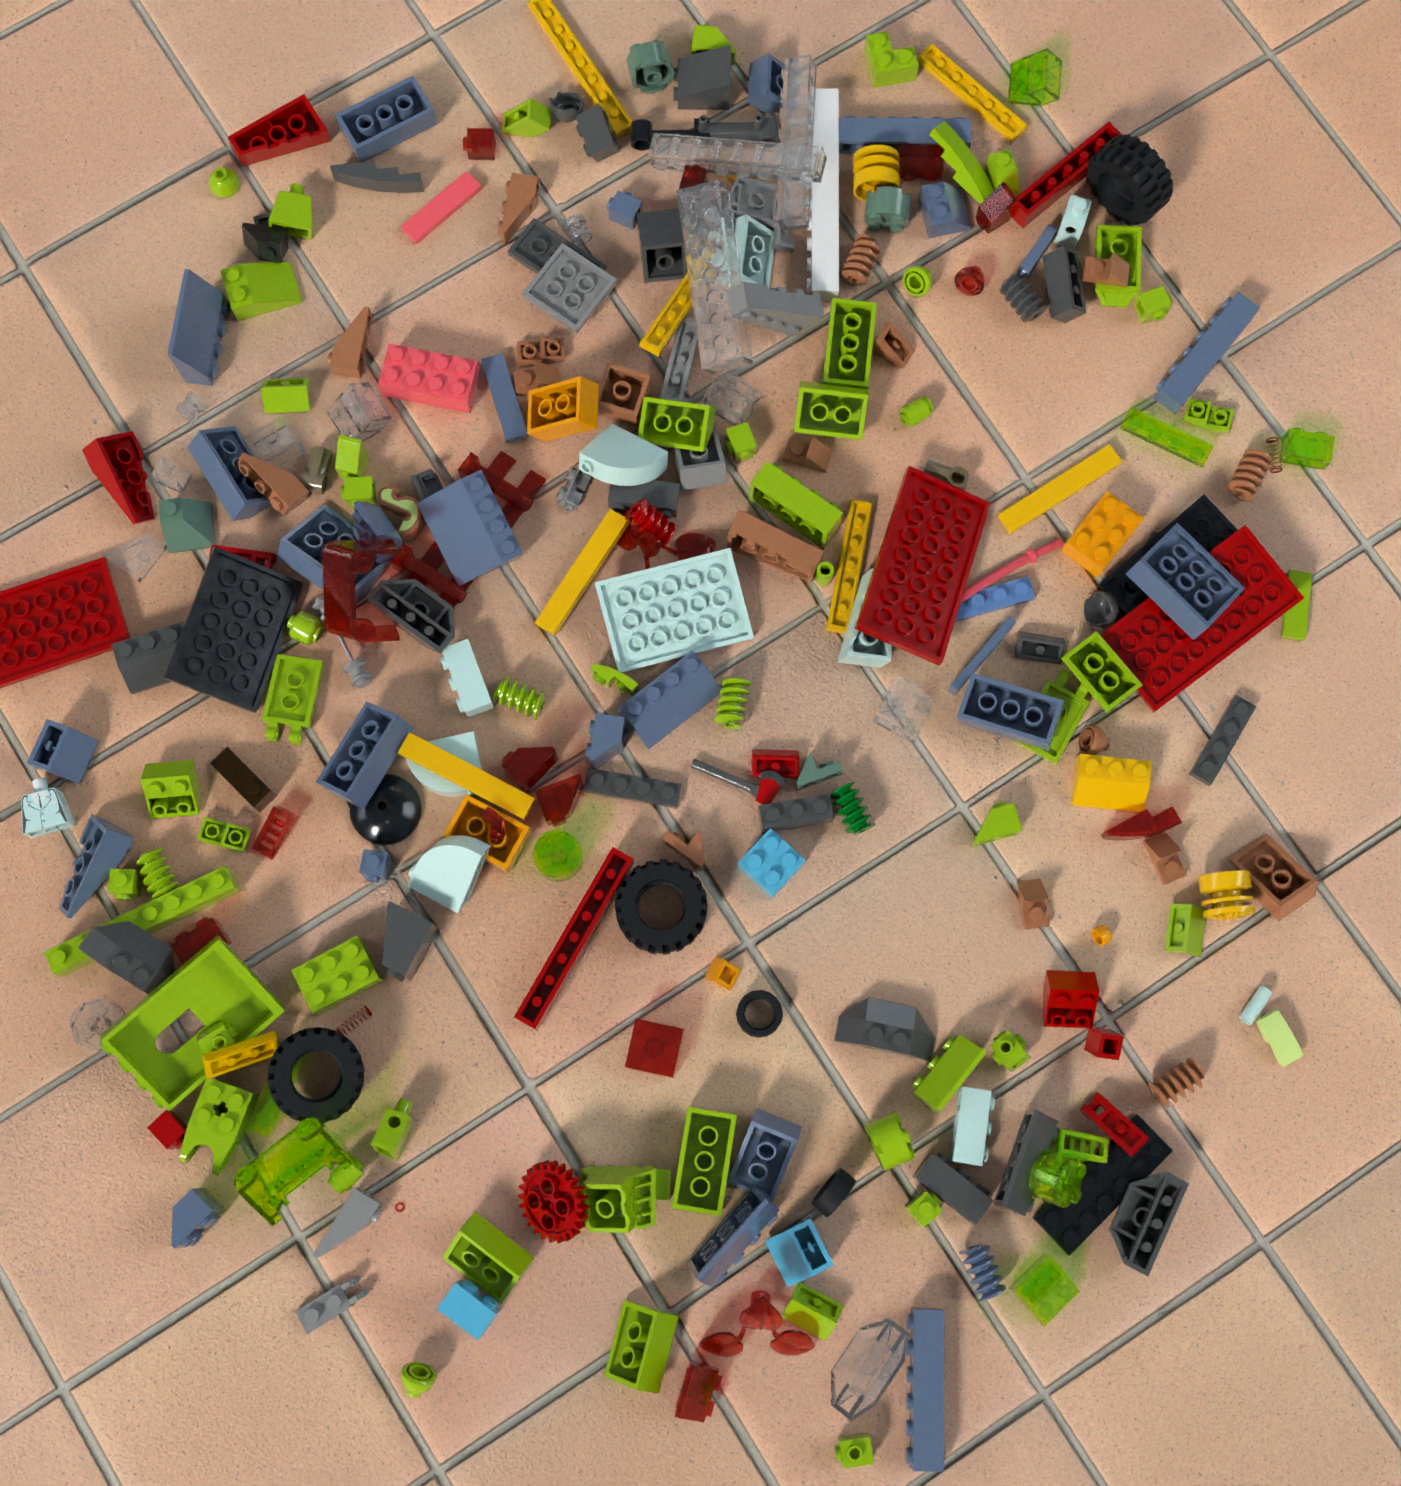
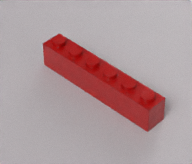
[1008,122,1122,228]

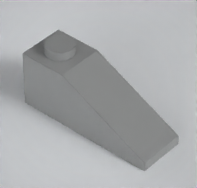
[313,1188,383,1258]

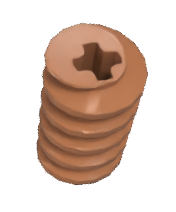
[839,234,881,285]
[1228,449,1272,502]
[1148,1057,1204,1108]

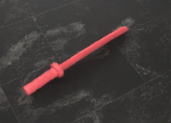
[961,538,1063,603]

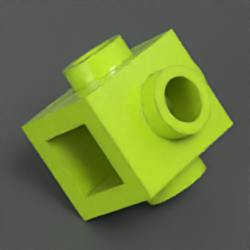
[990,1031,1032,1072]

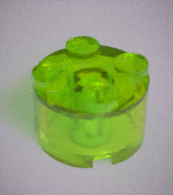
[533,830,583,882]
[1029,1149,1086,1208]

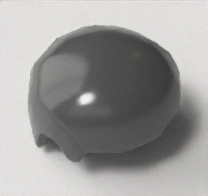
[549,92,584,123]
[1084,591,1119,627]

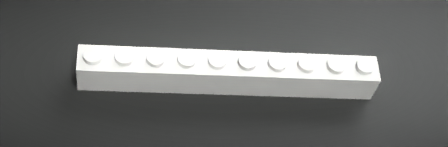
[806,88,839,301]

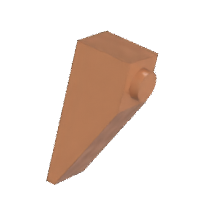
[328,306,373,379]

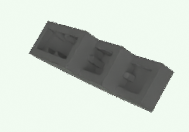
[330,161,424,193]

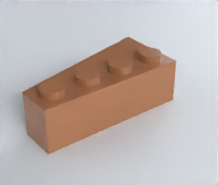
[727,509,824,583]

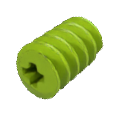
[493,676,545,720]
[714,678,752,730]
[135,848,179,900]

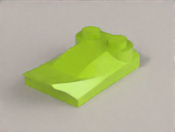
[1093,225,1142,307]

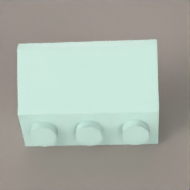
[719,214,774,289]

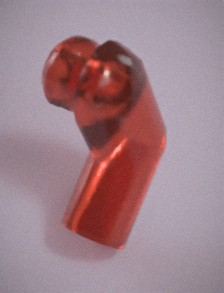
[481,807,506,842]

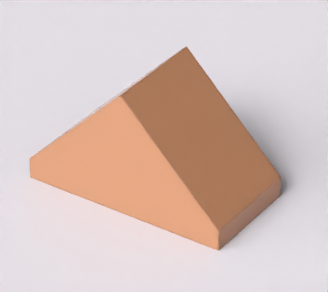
[873,322,914,368]

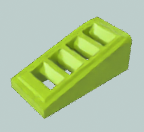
[1054,1128,1110,1163]

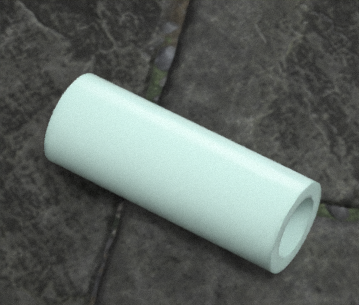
[1239,986,1273,1026]

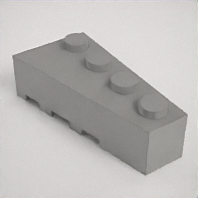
[726,282,824,336]

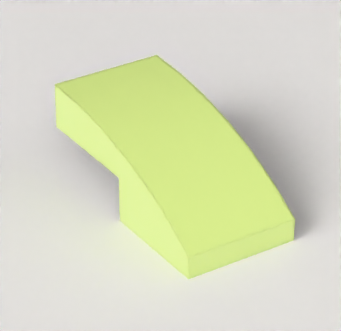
[1255,1009,1304,1067]

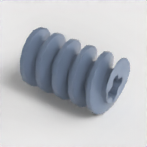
[959,1244,1006,1302]

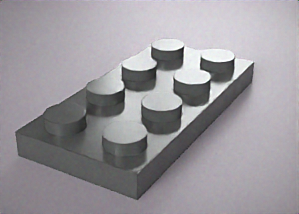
[508,218,606,274]

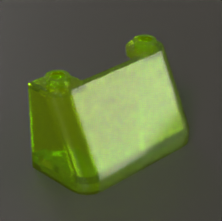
[234,1117,354,1227]

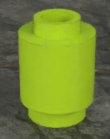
[899,396,934,428]
[327,1156,365,1194]

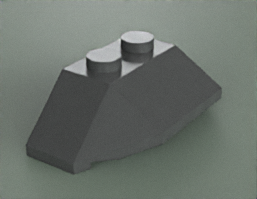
[366,579,455,654]
[78,921,175,994]
[834,997,935,1062]
[1109,1172,1189,1276]

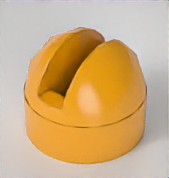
[1091,925,1113,947]

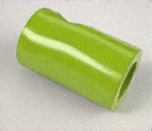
[815,561,834,587]

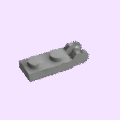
[295,1275,369,1334]

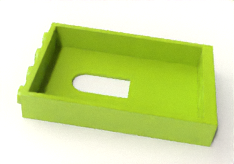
[100,935,285,1111]

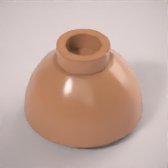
[1078,723,1110,755]

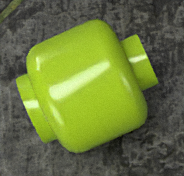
[287,611,324,645]

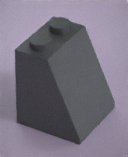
[674,46,731,110]
[636,208,688,283]
[382,901,439,982]

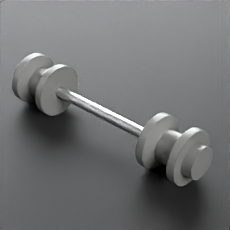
[312,595,373,688]

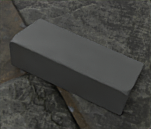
[1015,631,1066,665]

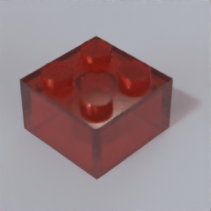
[625,1018,684,1079]

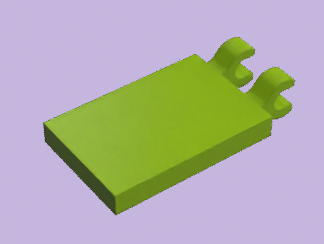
[262,654,324,746]
[1014,669,1090,764]

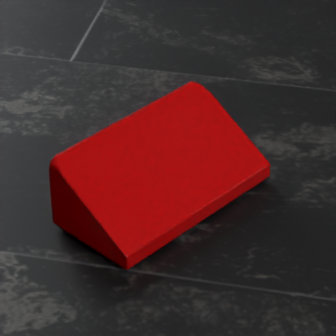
[751,749,800,778]

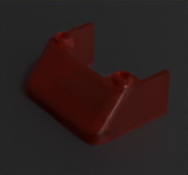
[322,539,400,642]

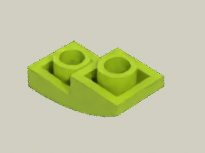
[1184,398,1234,434]
[591,664,639,696]
[197,817,251,853]

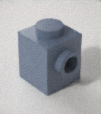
[607,191,642,230]
[359,849,392,883]

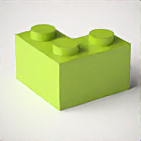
[864,31,919,88]

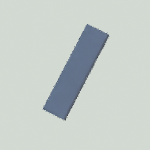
[481,353,528,443]
[948,616,1016,695]

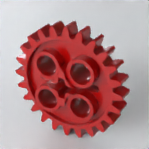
[518,1160,590,1244]

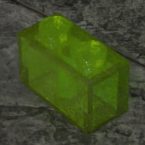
[1279,428,1335,470]

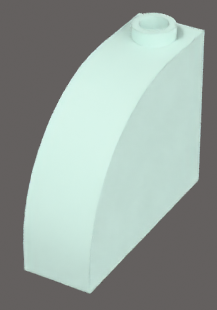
[579,424,668,486]
[406,731,483,797]
[408,835,491,913]

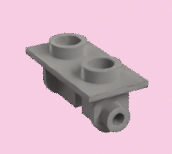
[555,464,592,512]

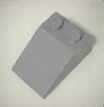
[673,422,727,490]

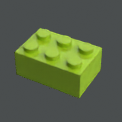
[794,381,869,440]
[291,935,384,1016]

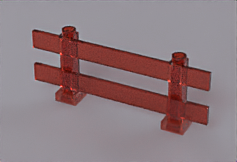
[390,451,546,609]

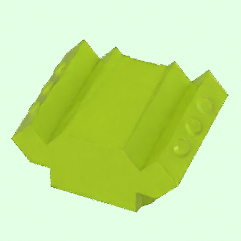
[581,1165,656,1233]

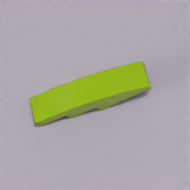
[929,121,997,207]

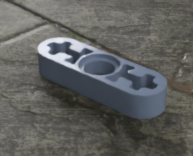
[1017,224,1059,282]

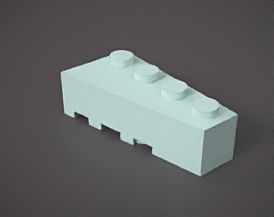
[837,568,892,668]

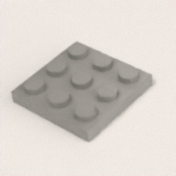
[522,243,617,334]

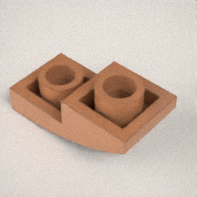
[516,338,565,366]

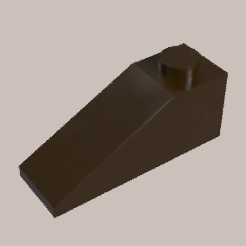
[210,747,277,812]

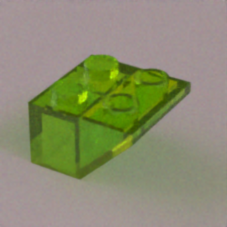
[1008,48,1062,106]
[1009,1253,1080,1327]

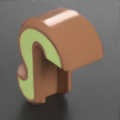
[377,486,425,542]

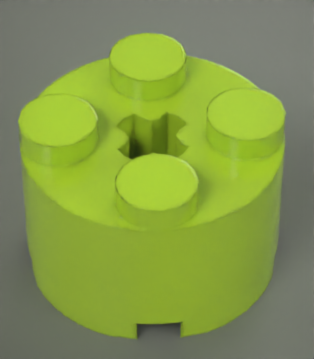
[864,1111,916,1171]

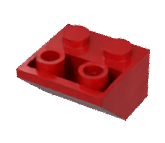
[1043,970,1100,1028]

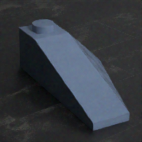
[59,814,133,919]

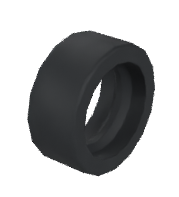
[736,990,783,1038]
[812,1168,856,1217]

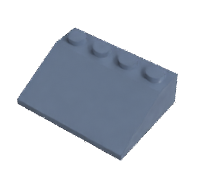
[168,269,230,386]
[417,470,523,587]
[277,503,397,610]
[1126,523,1245,640]
[687,1186,779,1287]

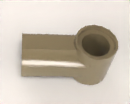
[299,446,333,495]
[923,459,969,490]

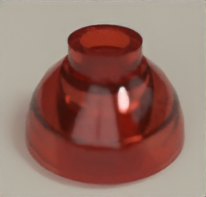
[954,266,985,296]

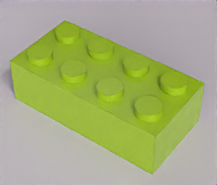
[822,298,877,389]
[749,461,843,549]
[671,1107,737,1216]

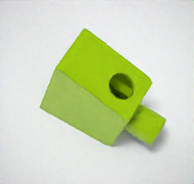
[269,183,312,240]
[371,1098,413,1160]

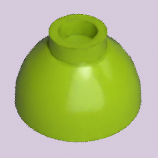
[209,167,240,198]
[903,266,932,297]
[401,1362,437,1398]

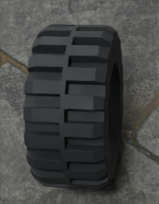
[1086,135,1173,225]
[615,859,707,955]
[267,1027,365,1124]

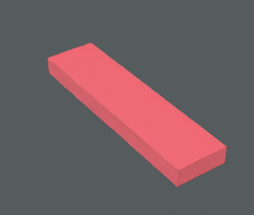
[401,171,482,245]

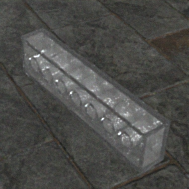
[676,179,753,374]

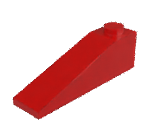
[82,431,154,525]

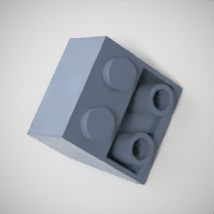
[352,501,402,563]
[586,713,626,769]
[27,719,100,785]
[171,1188,224,1249]

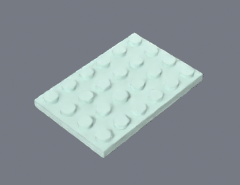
[595,548,754,673]

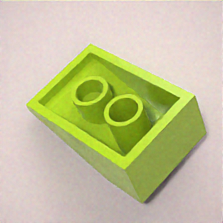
[220,261,303,321]

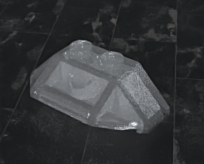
[831,1318,910,1421]

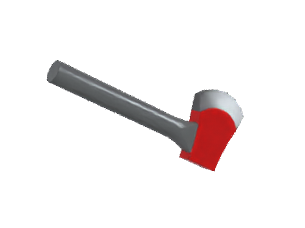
[691,759,786,805]

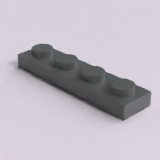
[1189,695,1256,786]
[583,768,681,809]

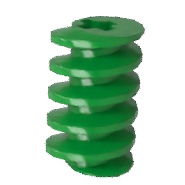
[830,782,876,835]

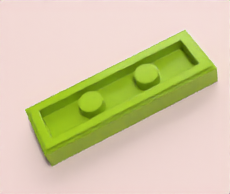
[1280,570,1312,641]

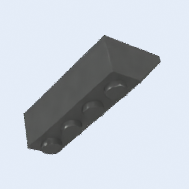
[112,621,185,694]
[993,1109,1059,1216]

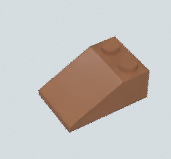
[1230,834,1318,922]

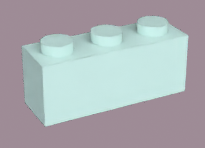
[440,639,494,718]
[950,1086,995,1166]

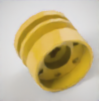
[853,145,900,202]
[1198,870,1256,921]

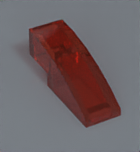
[1101,806,1182,841]

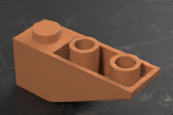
[498,173,540,244]
[237,453,309,516]

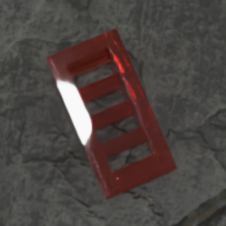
[252,805,299,860]

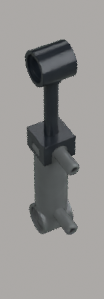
[631,114,780,151]

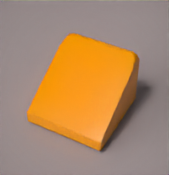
[705,957,742,991]

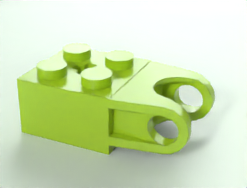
[180,1078,260,1176]

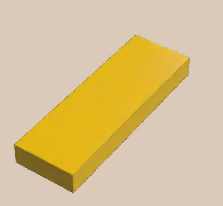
[202,1031,279,1079]

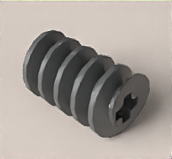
[999,272,1048,322]

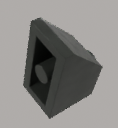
[242,223,289,263]

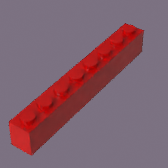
[514,847,634,1031]

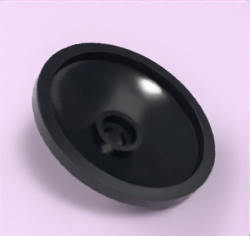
[350,774,422,845]

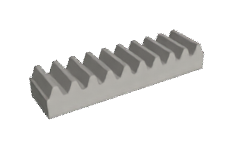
[660,317,702,402]

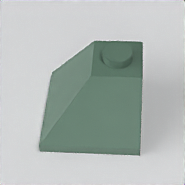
[158,498,215,553]

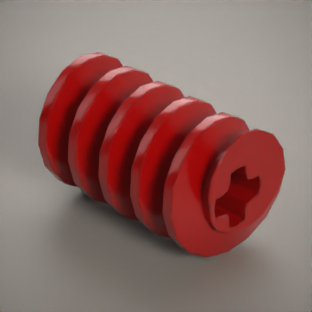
[625,499,676,549]

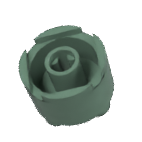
[626,40,675,94]
[864,186,911,233]

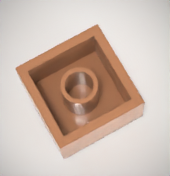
[598,363,651,427]

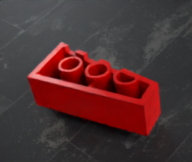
[227,94,331,166]

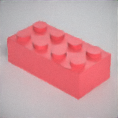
[378,343,480,413]

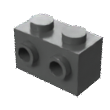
[576,104,621,162]

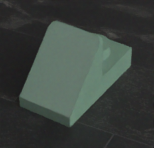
[795,752,843,791]

